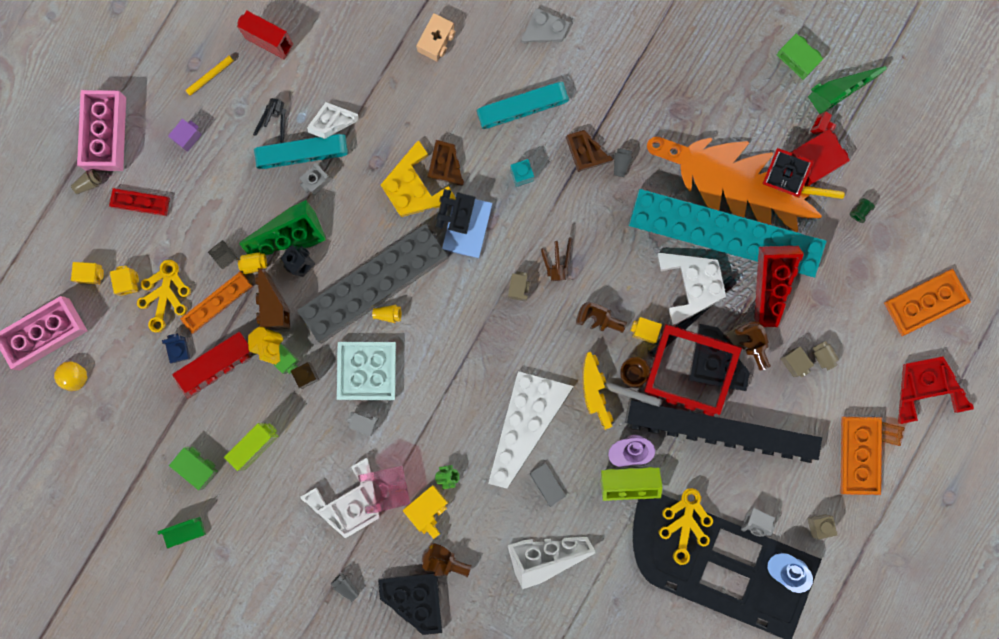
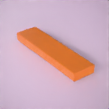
[180,271,253,334]

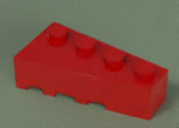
[754,246,804,327]
[172,331,253,400]

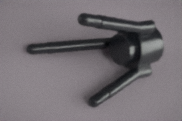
[253,98,287,143]

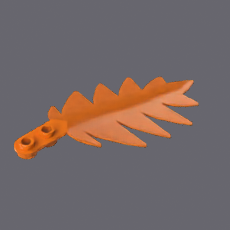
[647,137,822,232]

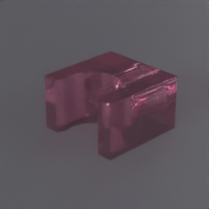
[358,466,410,514]

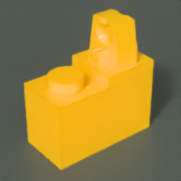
[402,484,448,539]

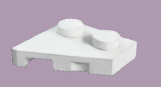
[307,102,358,139]

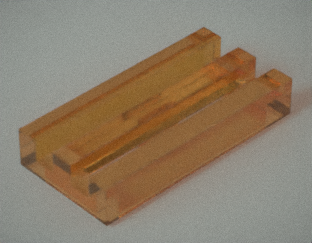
[882,422,905,446]

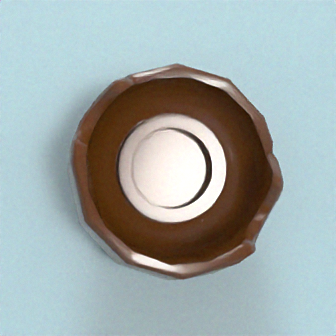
[620,357,650,387]

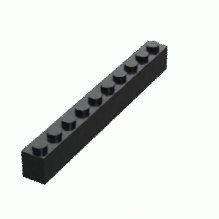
[625,400,823,463]

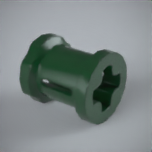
[849,198,875,223]

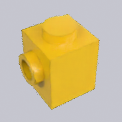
[110,266,139,296]

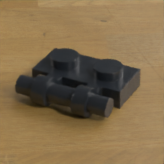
[435,189,476,234]

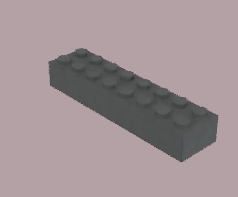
[297,224,448,344]

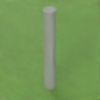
[605,382,662,407]

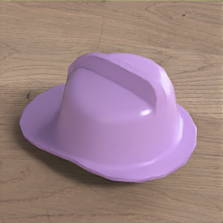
[608,435,655,467]

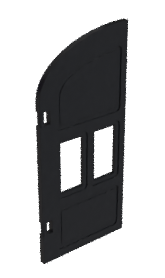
[632,494,822,639]

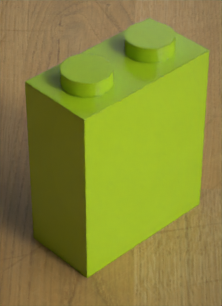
[224,423,279,471]

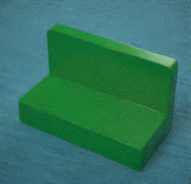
[157,517,206,549]

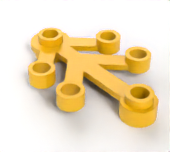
[137,260,191,333]
[659,488,713,565]

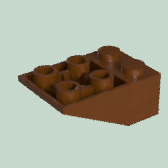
[255,268,290,330]

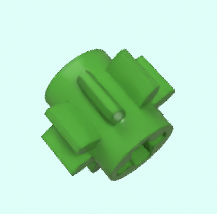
[435,465,459,490]

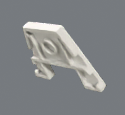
[657,253,726,326]
[300,458,380,538]

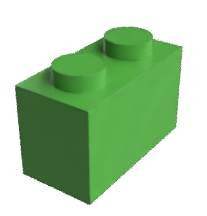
[776,33,823,80]
[169,447,218,490]

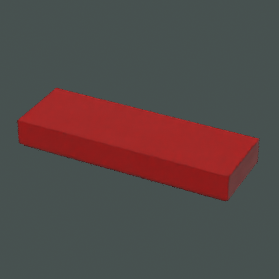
[109,188,170,217]

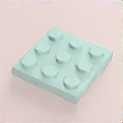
[337,342,396,400]

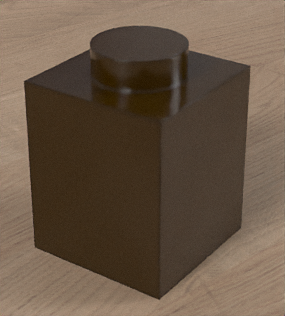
[291,362,320,389]

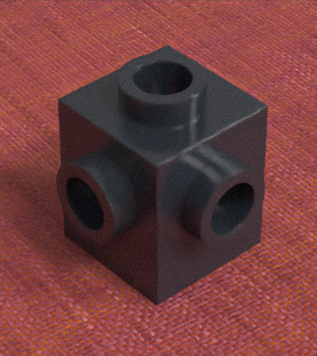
[280,245,315,277]

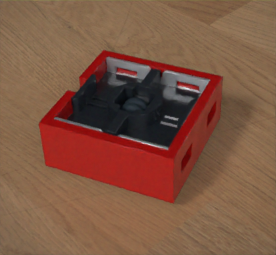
[762,148,814,198]

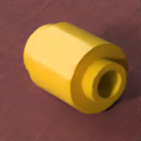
[238,252,268,274]

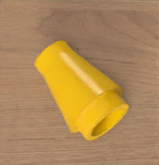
[372,304,402,323]

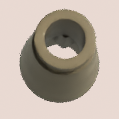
[71,169,102,194]

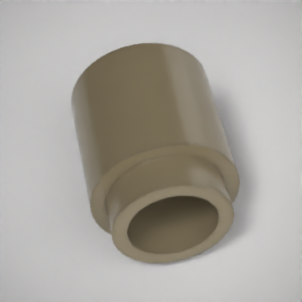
[812,341,839,371]

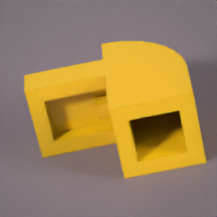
[248,327,283,365]

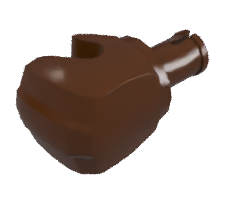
[576,302,627,333]
[734,321,771,370]
[422,543,472,577]

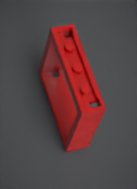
[644,324,742,416]

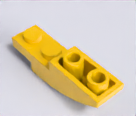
[582,352,614,430]

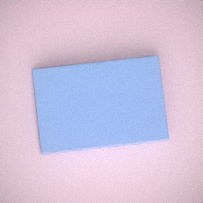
[442,194,492,259]

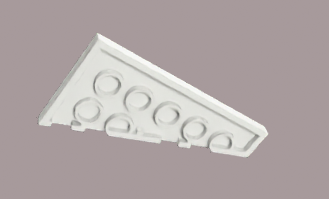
[488,371,574,489]

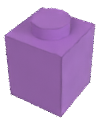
[168,119,202,152]

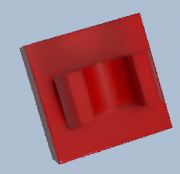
[810,112,836,135]

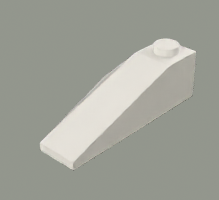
[508,537,595,589]

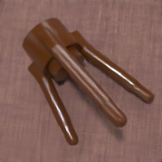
[541,237,572,281]

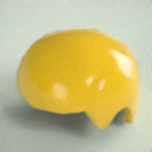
[54,361,87,391]

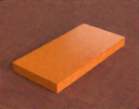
[884,269,971,336]
[840,416,882,495]

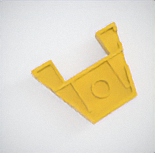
[381,141,456,217]

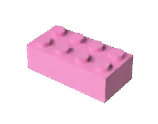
[77,90,126,171]
[0,296,88,370]

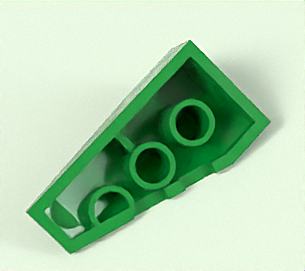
[808,66,887,114]
[239,200,326,255]

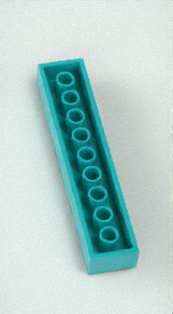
[628,189,827,278]

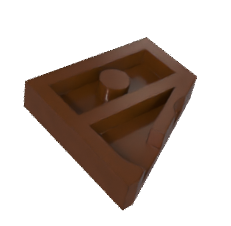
[566,130,613,172]
[427,140,464,186]

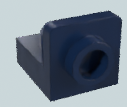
[162,333,190,364]

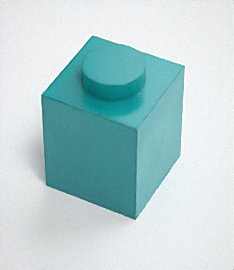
[510,159,535,187]

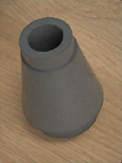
[613,148,633,177]
[331,573,360,602]

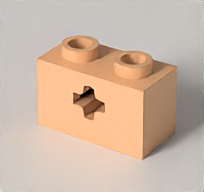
[416,13,456,62]

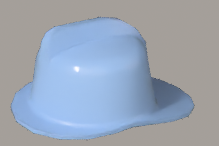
[768,553,813,593]

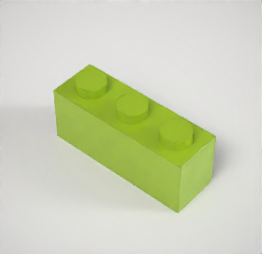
[600,467,663,501]

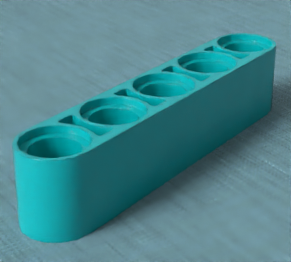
[476,82,569,129]
[254,134,348,169]

